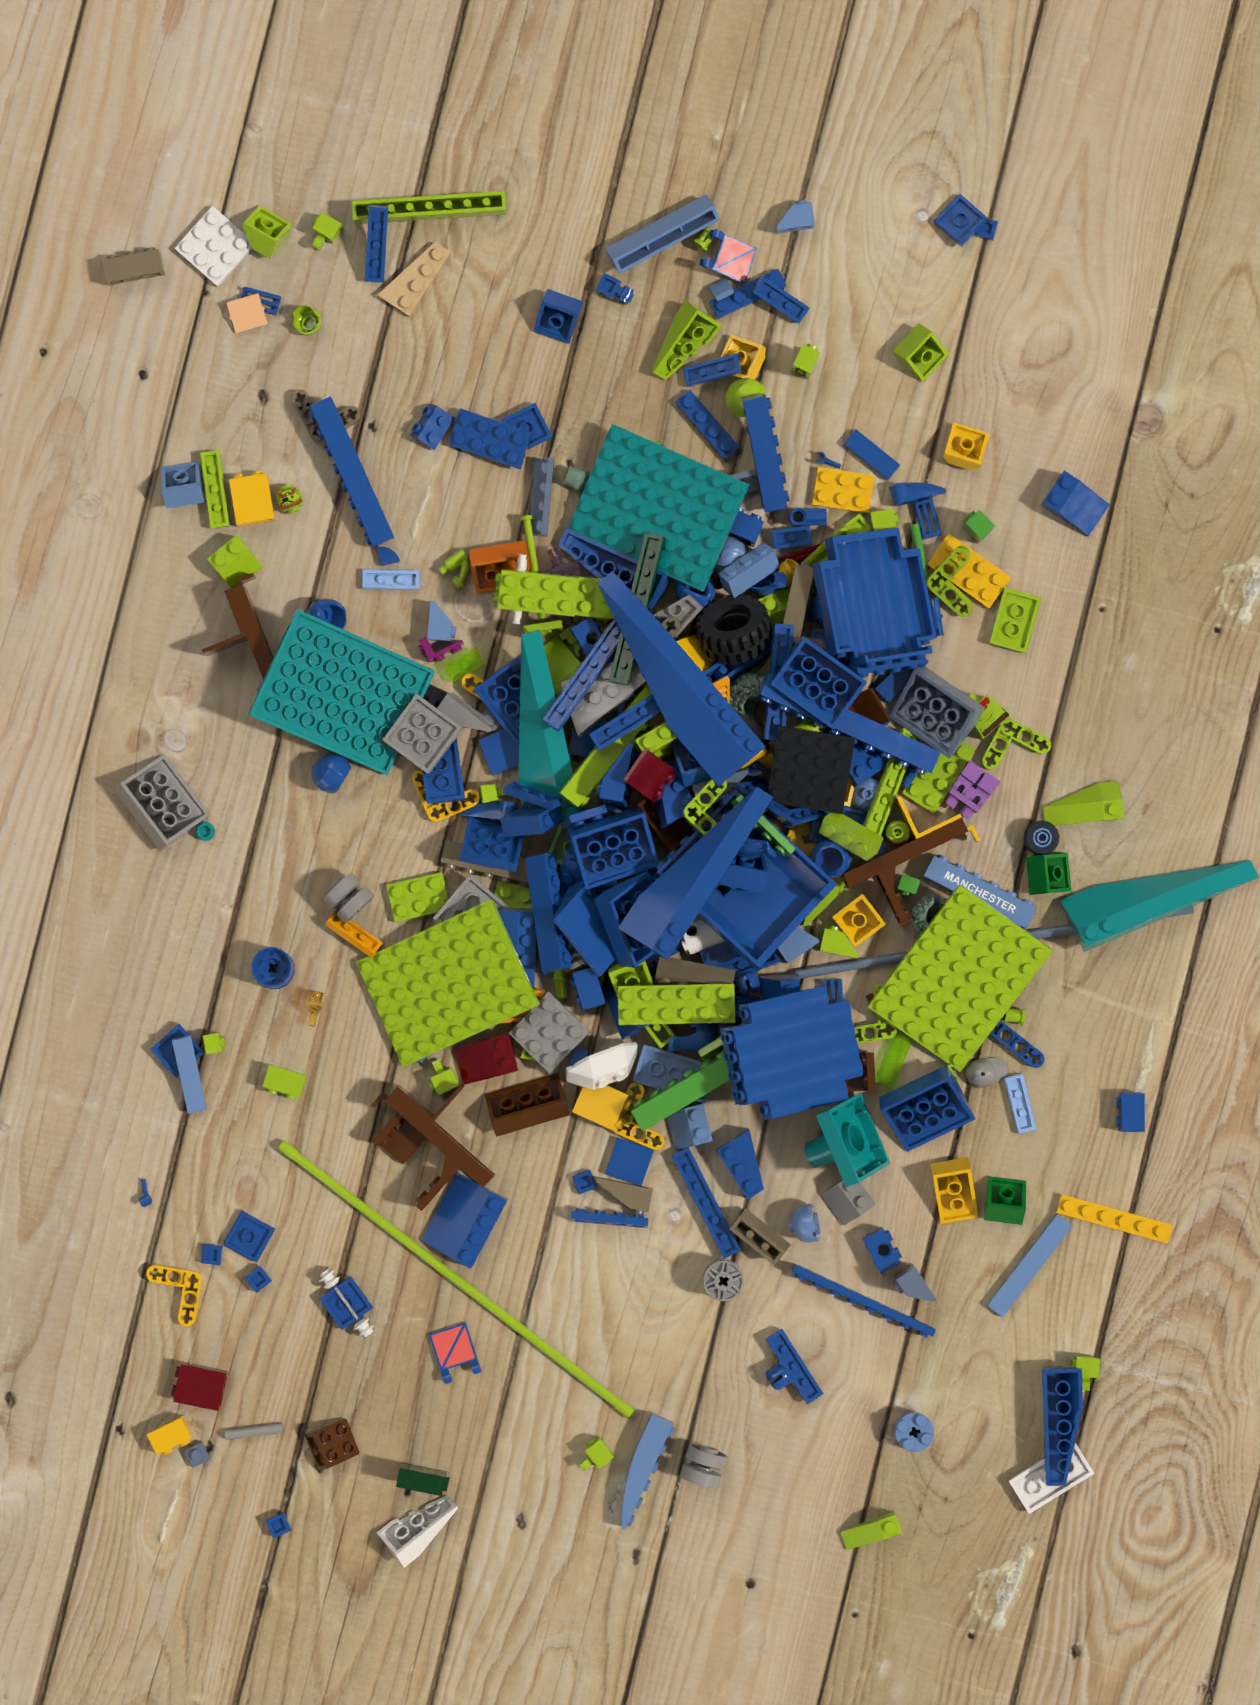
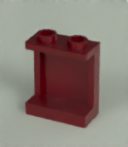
[171,1362,228,1411]

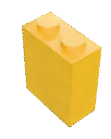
[229,471,276,527]
[572,1085,633,1131]

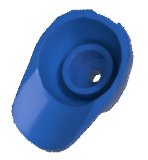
[750,571,787,596]

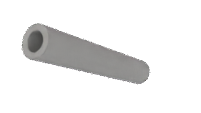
[225,1423,284,1440]

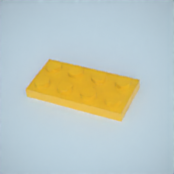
[927,534,1011,609]

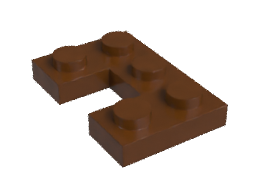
[633,798,695,854]

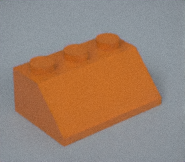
[469,540,531,593]

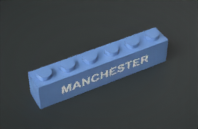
[922,854,1037,929]

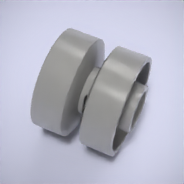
[323,872,374,924]
[680,1444,728,1489]

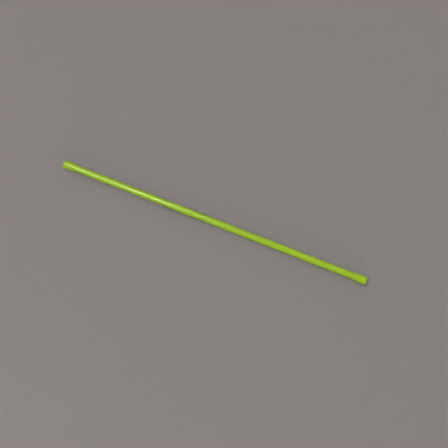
[277,1140,635,1418]

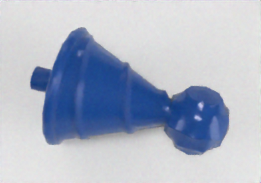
[745,760,764,781]

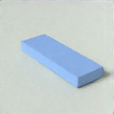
[362,569,420,590]
[1004,1073,1037,1134]

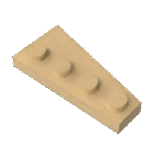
[377,242,451,317]

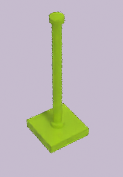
[521,515,563,636]

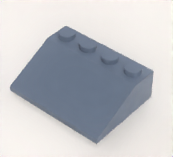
[890,666,985,758]

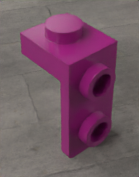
[418,637,464,663]

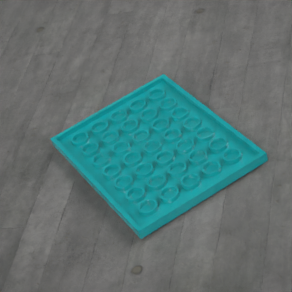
[568,424,750,591]
[248,608,435,775]

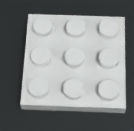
[175,206,253,287]

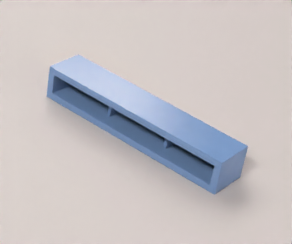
[605,195,720,274]

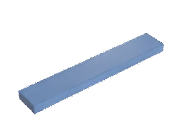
[987,1214,1072,1317]

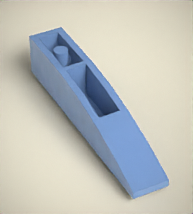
[622,1412,675,1530]

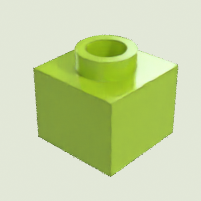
[203,1033,226,1055]

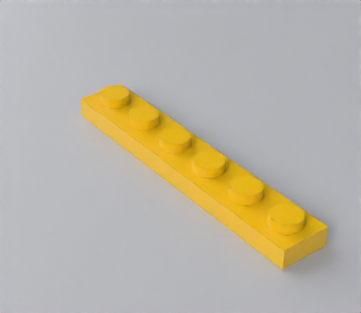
[1056,1194,1173,1244]

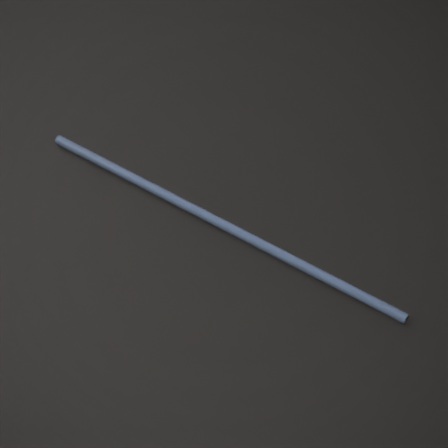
[795,906,1194,979]

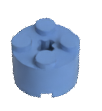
[894,1411,934,1452]

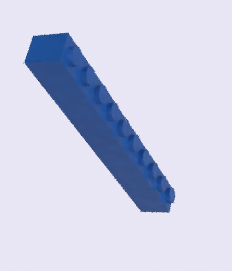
[756,673,941,775]

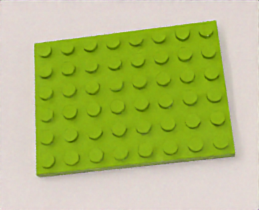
[867,884,1053,1072]
[356,899,540,1067]

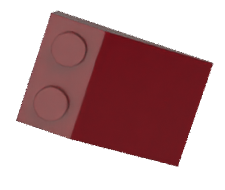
[623,748,676,803]
[454,1033,519,1085]

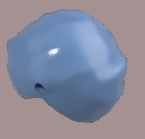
[713,535,747,573]

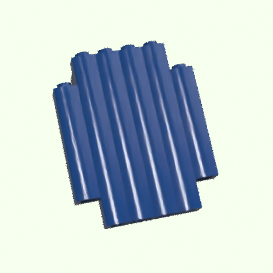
[812,528,937,678]
[720,986,863,1120]

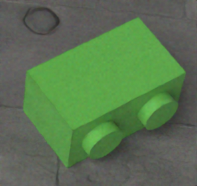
[962,510,995,544]

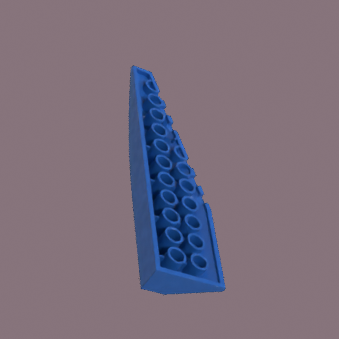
[597,571,765,787]

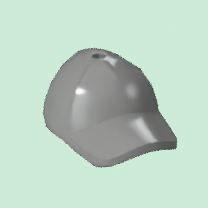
[966,1057,1007,1088]

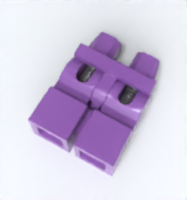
[945,760,1000,819]

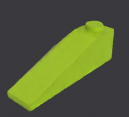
[652,300,722,380]
[1043,781,1124,826]

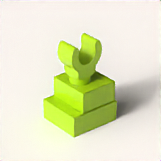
[558,624,580,658]
[478,784,507,804]

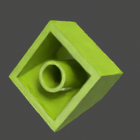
[893,323,949,382]
[207,535,263,588]

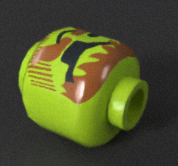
[276,484,304,514]
[885,820,910,846]

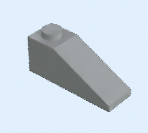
[437,692,497,732]

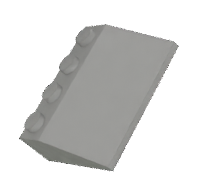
[114,754,210,852]

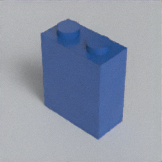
[500,806,562,837]

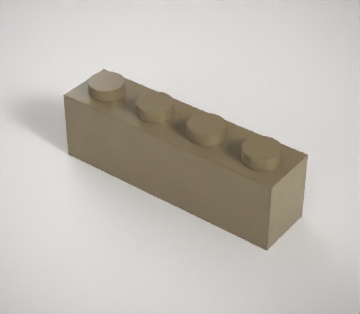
[654,956,736,985]

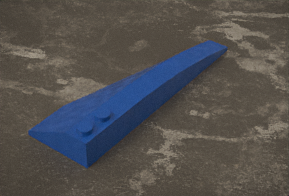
[618,787,773,960]

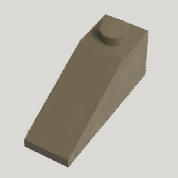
[596,1177,653,1215]

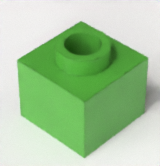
[896,874,920,897]

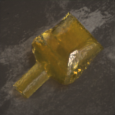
[305,990,325,1027]

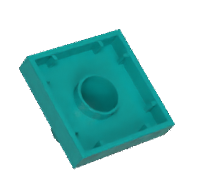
[804,1093,890,1187]

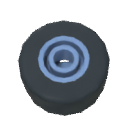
[1023,820,1060,855]

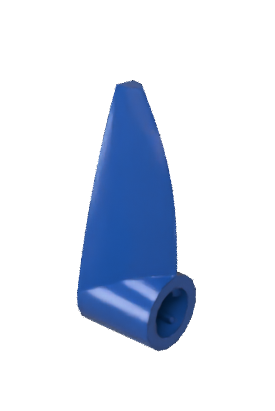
[889,483,946,507]
[460,801,517,822]

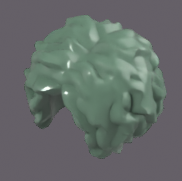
[730,671,765,720]
[911,894,947,935]

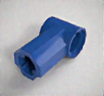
[788,508,827,527]

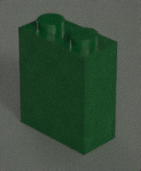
[396,1462,450,1496]

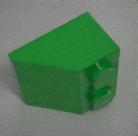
[1026,853,1072,895]
[984,1176,1026,1225]

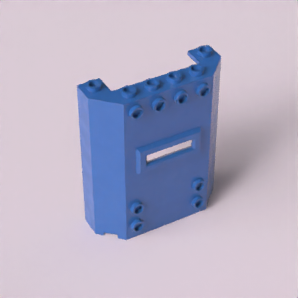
[655,789,837,970]

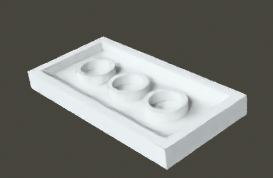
[1008,1443,1095,1514]

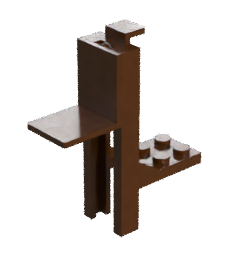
[202,573,274,680]
[371,1084,495,1211]

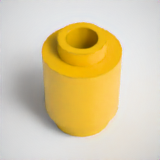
[777,559,799,588]

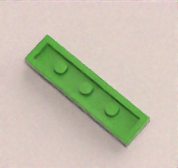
[731,795,796,857]

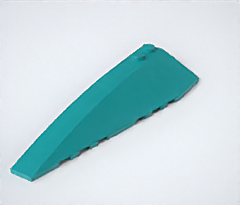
[518,630,582,821]
[1060,860,1259,952]

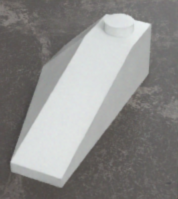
[377,1495,458,1568]

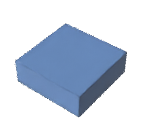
[709,278,734,301]

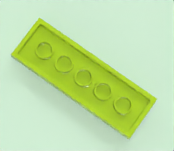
[618,984,735,1025]

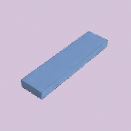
[172,1035,207,1114]

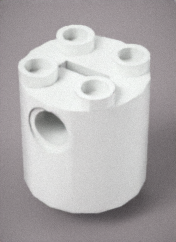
[681,915,725,955]

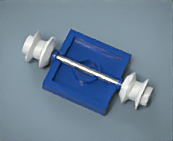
[319,1269,374,1338]

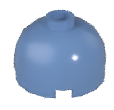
[850,777,880,813]
[789,1203,821,1243]

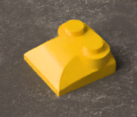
[721,334,766,380]
[943,422,990,470]
[832,893,886,947]

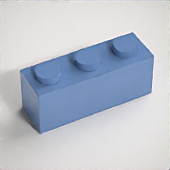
[718,542,780,598]

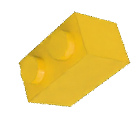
[147,1415,194,1456]

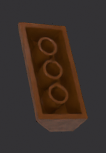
[485,1073,570,1137]

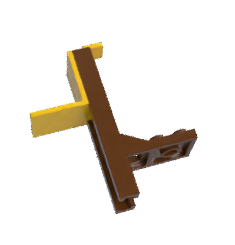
[842,796,980,927]

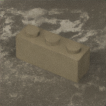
[102,247,165,286]
[730,1208,791,1266]

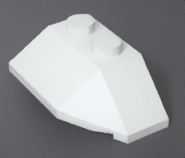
[566,1042,638,1090]

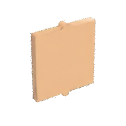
[227,293,268,333]

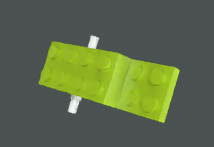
[493,554,614,624]

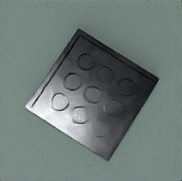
[767,725,855,814]

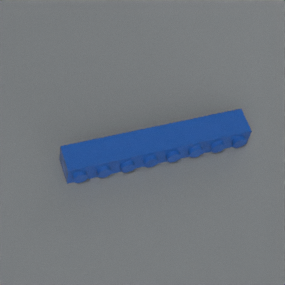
[309,396,395,547]

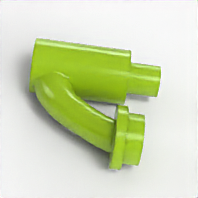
[438,548,469,589]

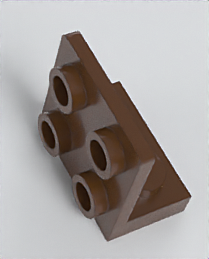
[849,688,891,725]
[844,1052,876,1092]
[373,1112,426,1164]
[304,1418,360,1470]

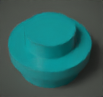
[196,822,215,841]

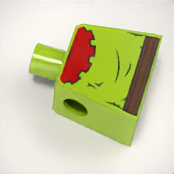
[969,692,1011,740]

